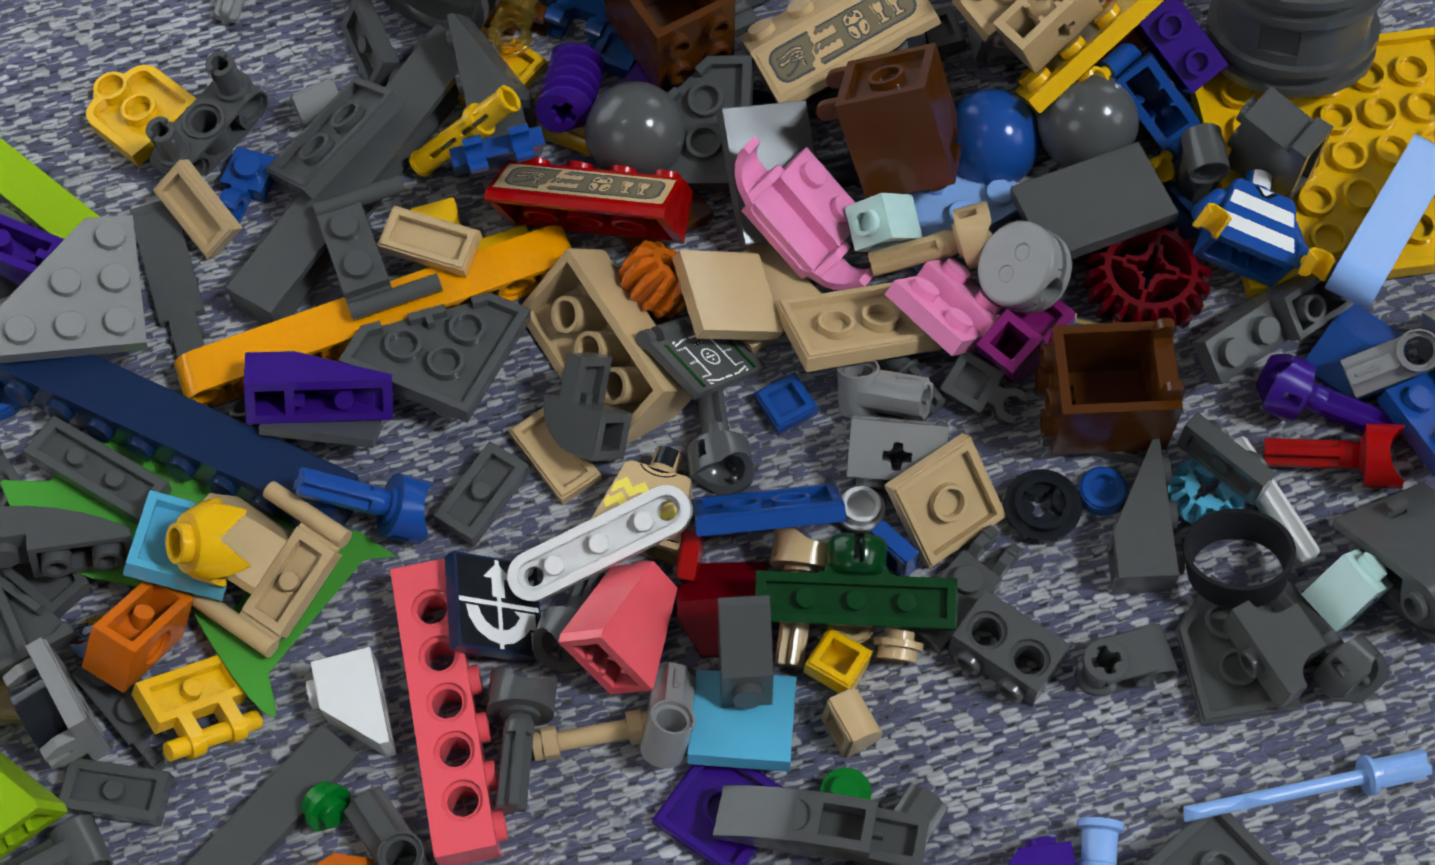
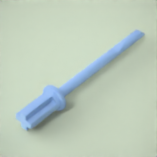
[1183,749,1432,822]

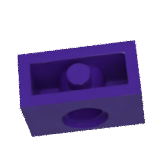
[1134,0,1229,94]

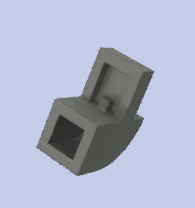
[544,352,632,461]

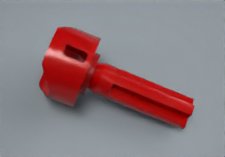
[1264,423,1405,489]

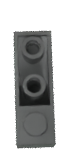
[446,13,537,140]
[1107,439,1185,594]

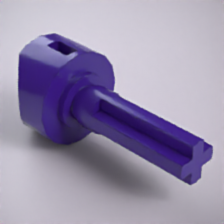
[1256,354,1393,432]

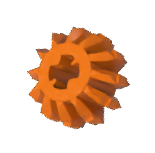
[618,240,686,319]

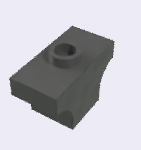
[1222,600,1327,711]

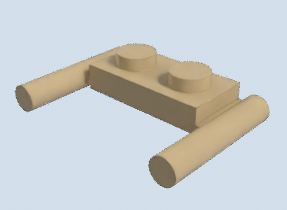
[192,481,352,658]

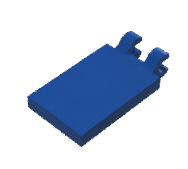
[449,123,545,178]

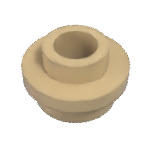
[873,628,924,664]

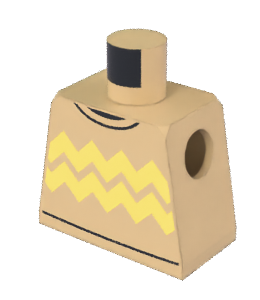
[591,446,693,566]

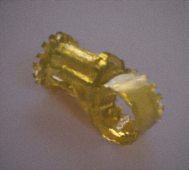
[488,0,538,58]

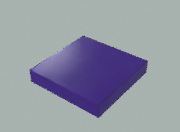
[652,765,784,865]

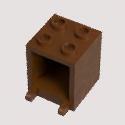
[605,0,736,90]
[816,42,961,198]
[1035,318,1185,455]

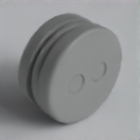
[978,221,1072,314]

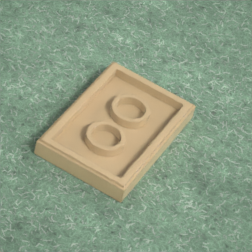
[776,282,940,372]

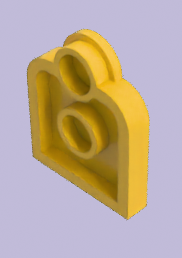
[86,65,197,167]

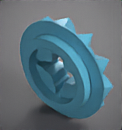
[1167,458,1246,525]

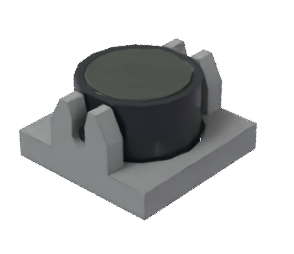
[2,637,111,769]

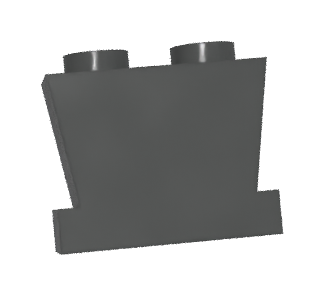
[1227,86,1333,199]

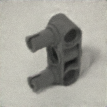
[145,51,268,177]

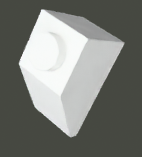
[306,647,397,757]

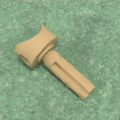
[868,201,993,277]
[770,527,832,669]

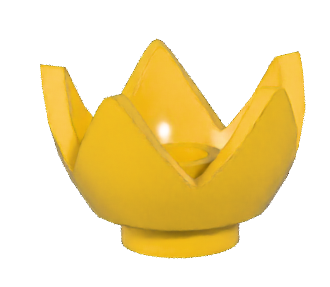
[165,497,250,587]

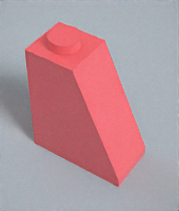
[558,561,678,695]

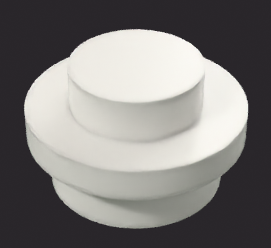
[840,486,885,534]

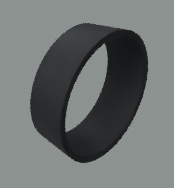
[1183,508,1296,609]

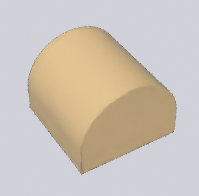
[821,689,883,758]

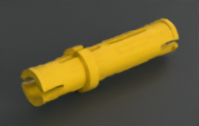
[409,85,521,177]

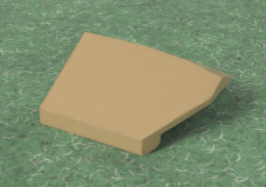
[204,493,293,594]

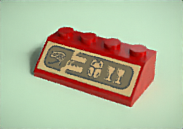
[484,157,693,244]

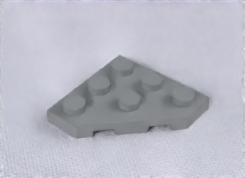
[0,215,148,363]

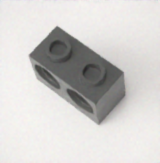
[948,589,1070,706]

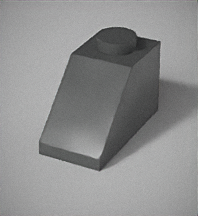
[718,595,774,709]

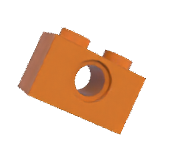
[82,581,194,693]

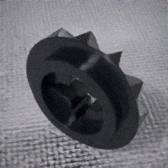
[1003,469,1082,545]

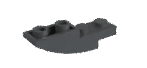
[1192,256,1354,384]
[0,506,132,578]
[713,785,930,865]

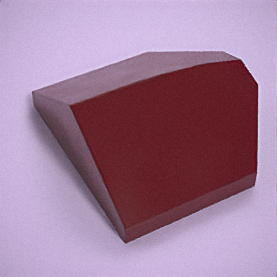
[677,562,766,658]

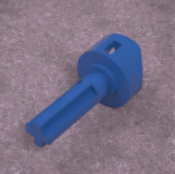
[293,467,435,545]

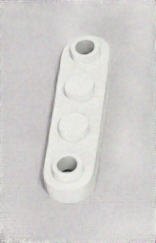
[507,485,693,602]

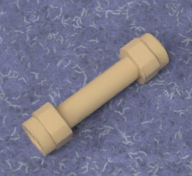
[532,709,647,761]

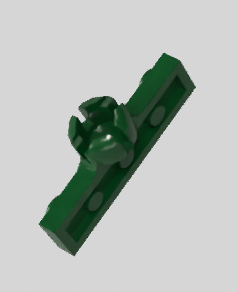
[755,533,958,631]

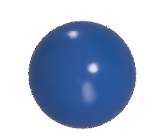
[954,89,1041,185]

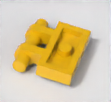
[131,655,263,762]

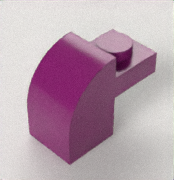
[976,300,1077,383]

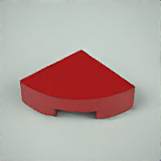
[676,529,706,581]

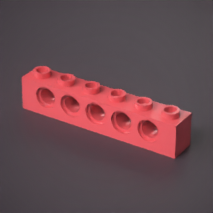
[390,558,508,865]

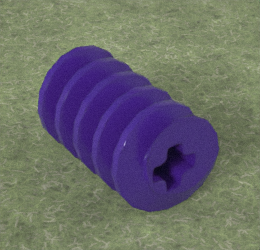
[535,42,605,133]

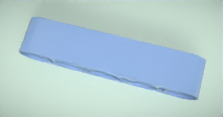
[1324,134,1435,310]

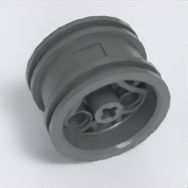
[1205,0,1385,98]

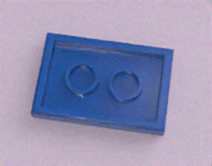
[692,483,846,537]

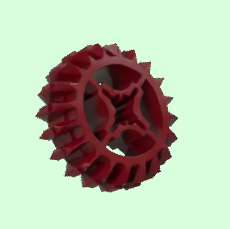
[1083,225,1211,329]

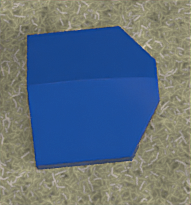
[1305,304,1411,401]

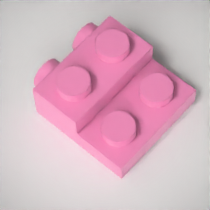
[884,258,1006,356]

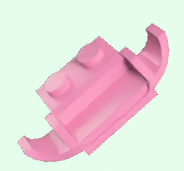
[735,135,874,290]

